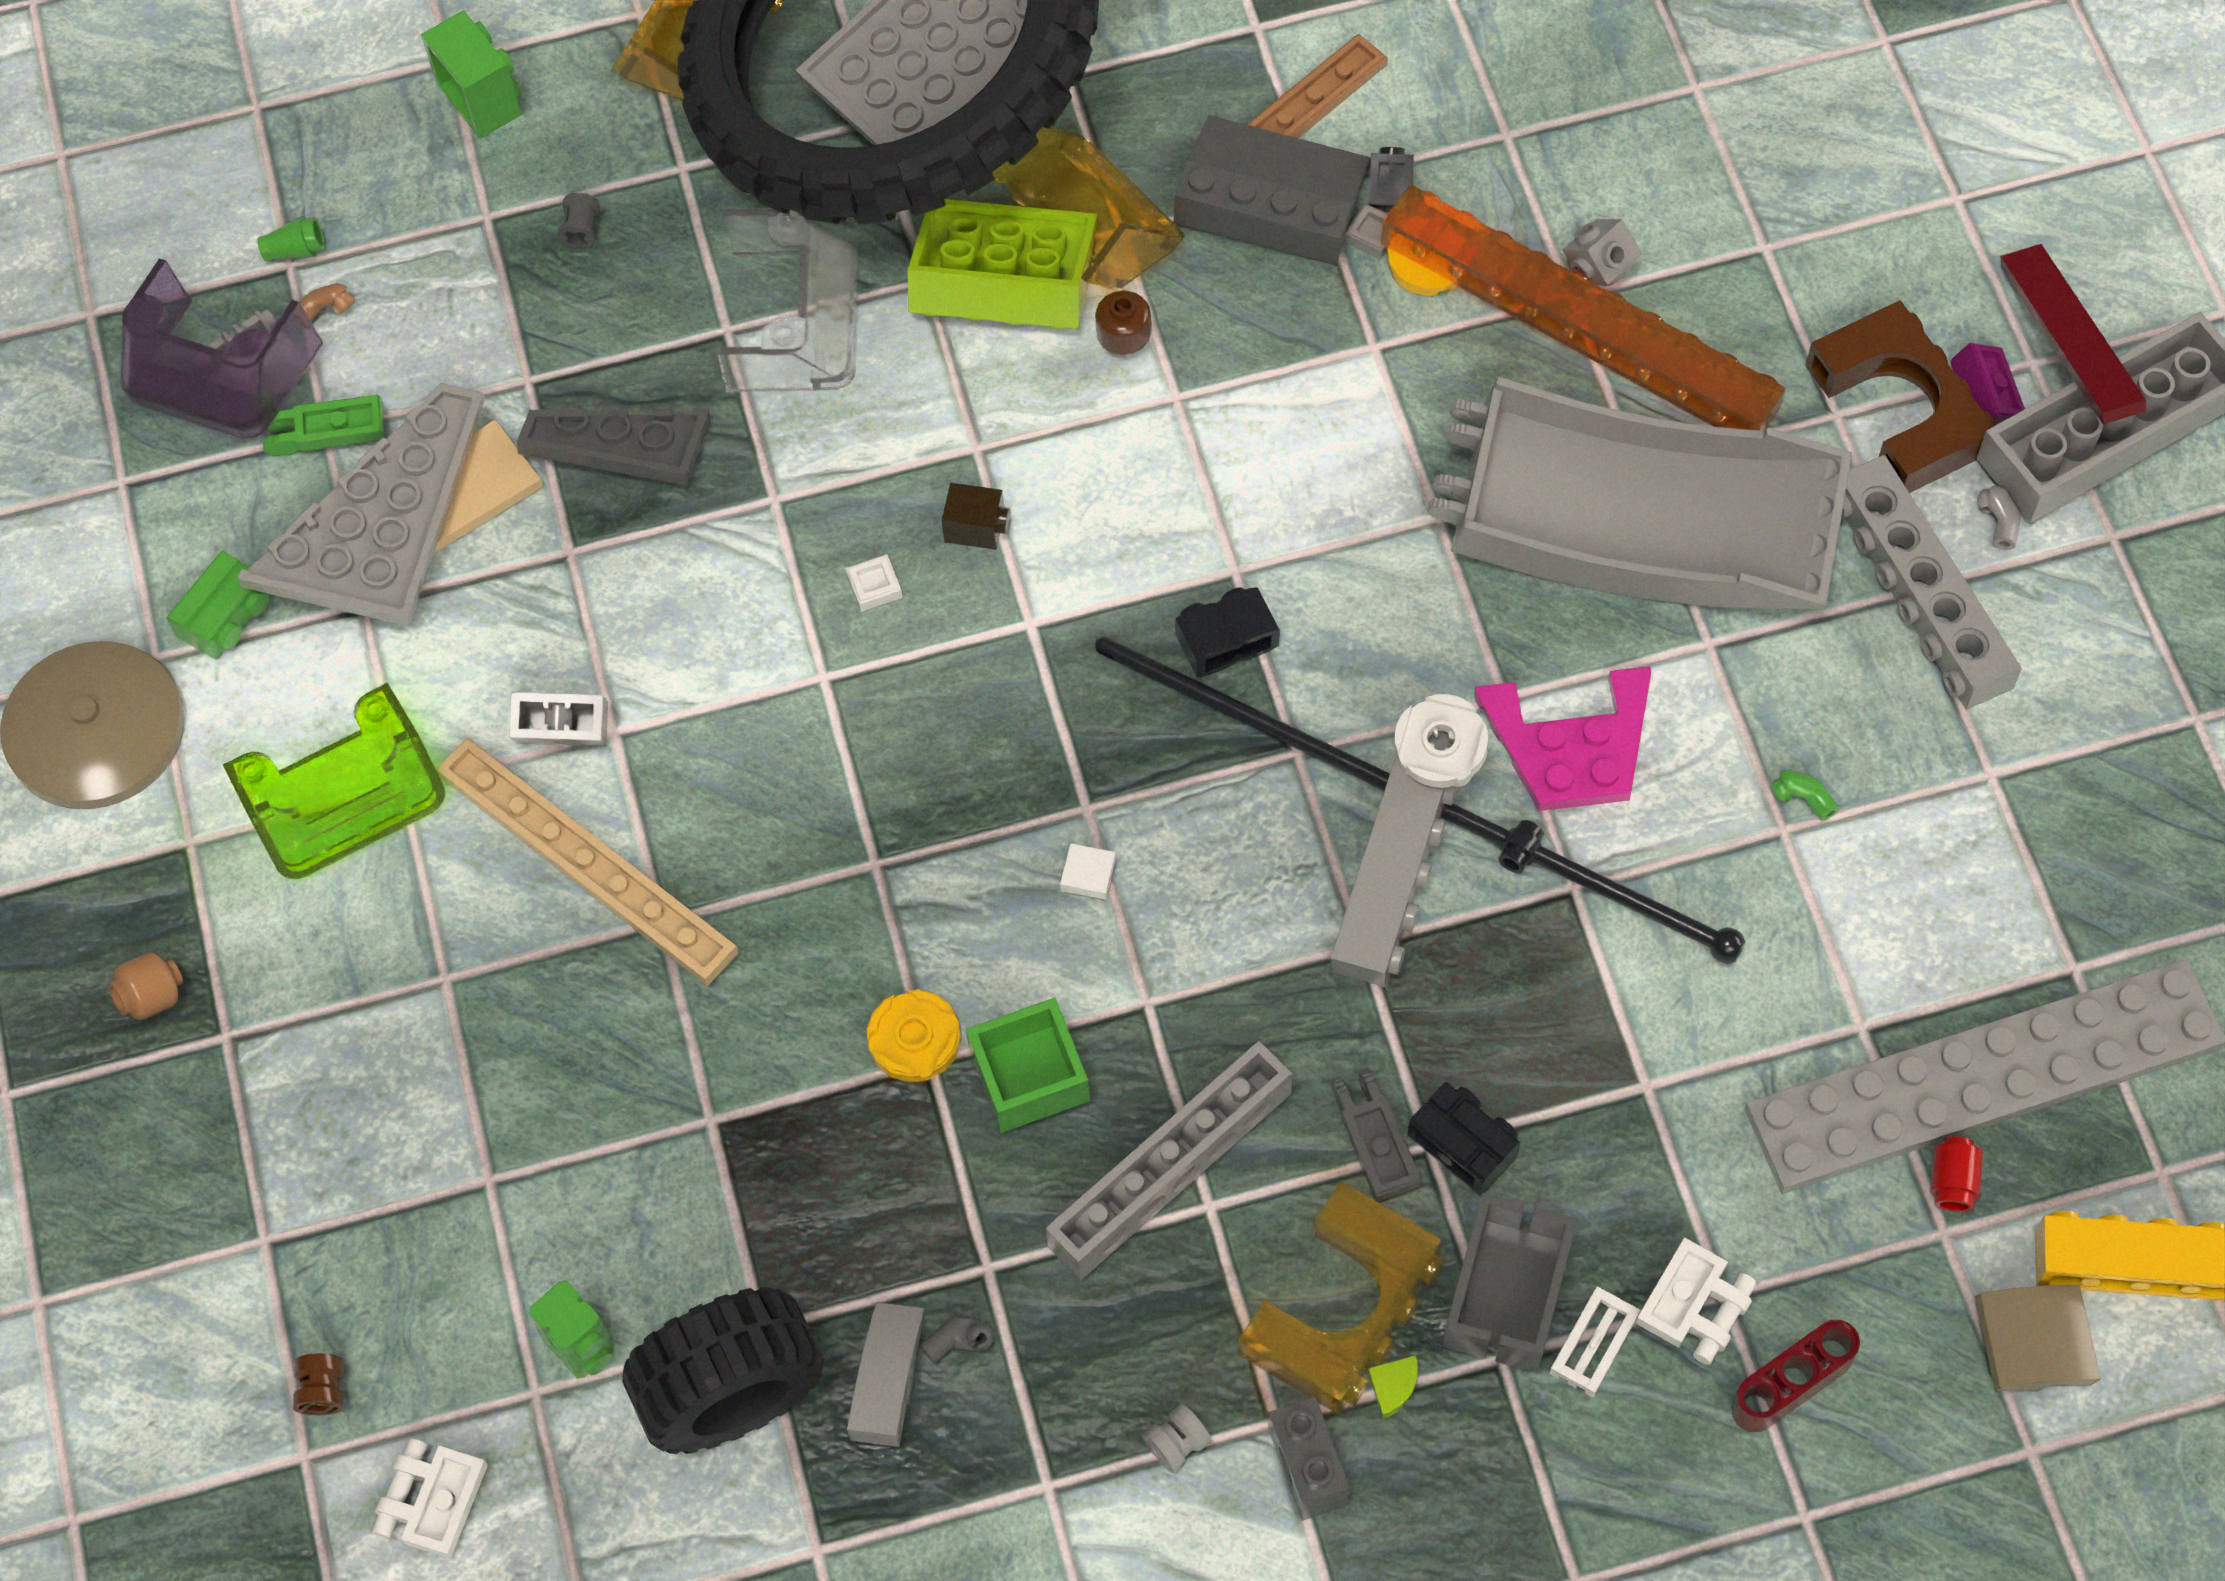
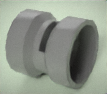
[1142,1403,1211,1473]

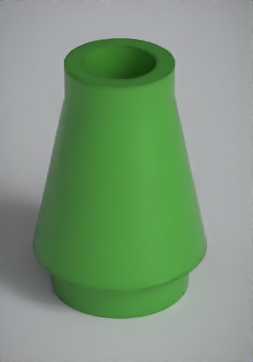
[257,216,325,261]

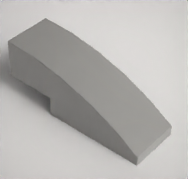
[847,1302,925,1447]

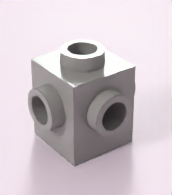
[1562,219,1642,287]

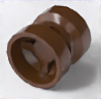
[293,1353,344,1416]

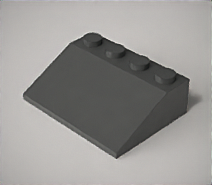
[1173,115,1371,266]

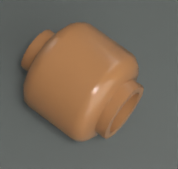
[108,952,183,1020]

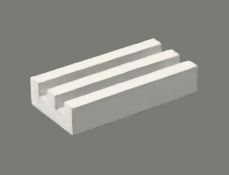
[1550,1287,1641,1398]

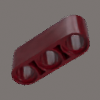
[1731,1320,1860,1432]

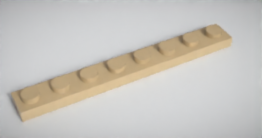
[436,738,739,987]

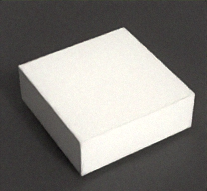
[845,554,903,612]
[1060,844,1116,900]

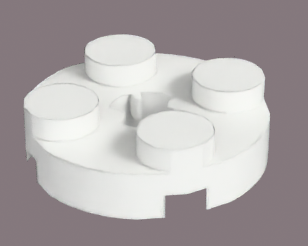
[1394,694,1488,788]

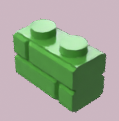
[166,551,270,659]
[528,1280,614,1379]

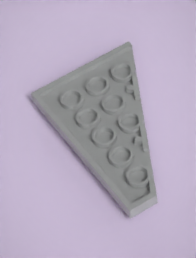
[238,383,484,626]

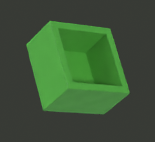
[421,10,522,139]
[966,997,1090,1133]

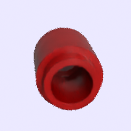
[1930,1136,1983,1212]

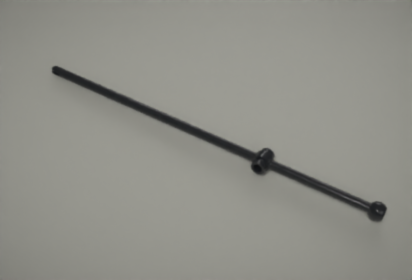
[1095,637,1746,965]

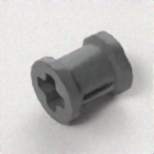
[557,193,600,249]

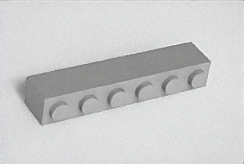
[1330,705,1458,988]

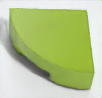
[1368,1355,1418,1419]

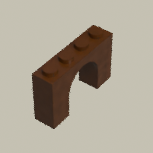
[1805,300,1996,493]

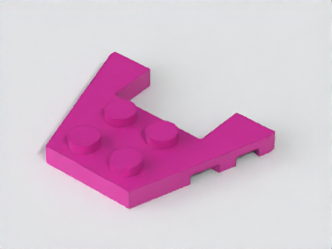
[1474,666,1651,811]

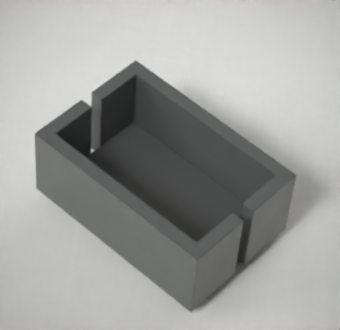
[1442,1193,1578,1373]

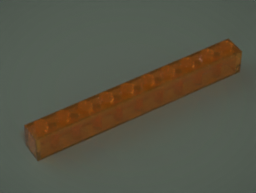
[1380,184,1786,431]

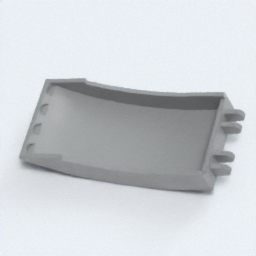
[1427,377,1852,610]

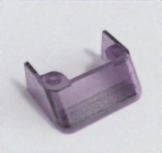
[120,258,323,439]

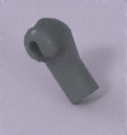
[919,1317,994,1364]

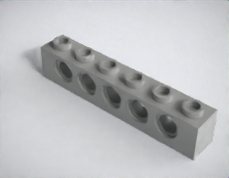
[1841,455,2022,710]
[1045,1041,1292,1281]

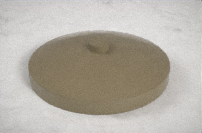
[0,641,184,809]

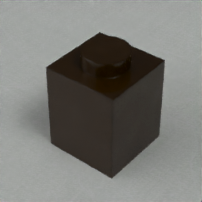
[941,482,1011,550]

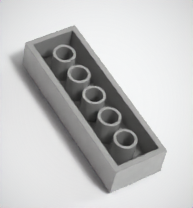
[1976,312,2225,523]

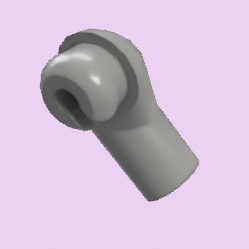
[1977,486,2021,550]

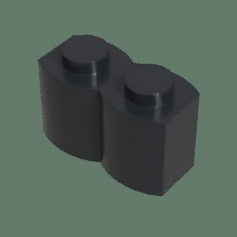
[1175,587,1280,677]

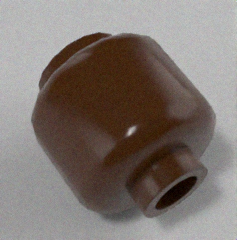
[1095,290,1152,355]

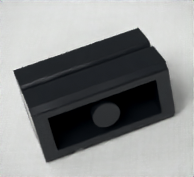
[1407,1082,1520,1196]

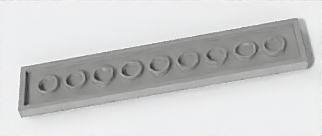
[1745,959,2225,1195]

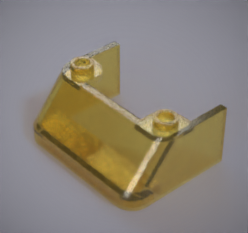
[992,127,1184,289]

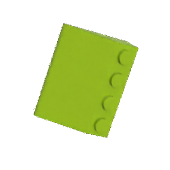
[908,199,1097,329]

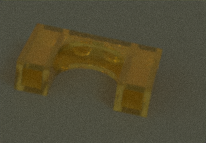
[1238,1181,1444,1415]

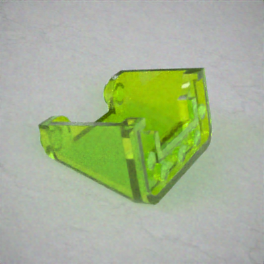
[222,682,445,879]

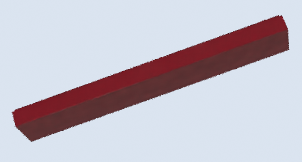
[2000,244,2146,424]

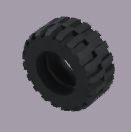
[622,1287,824,1454]

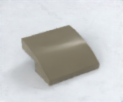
[1975,1285,2101,1391]

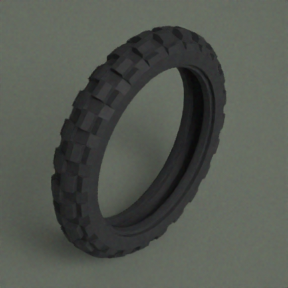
[678,0,1099,224]

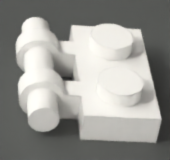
[1636,1237,1757,1365]
[372,1439,488,1559]

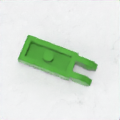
[262,394,386,457]

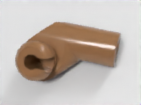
[289,283,354,328]

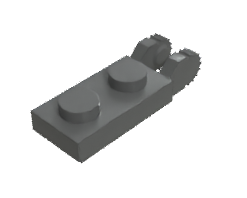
[1331,1067,1421,1203]

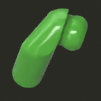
[1771,769,1840,821]

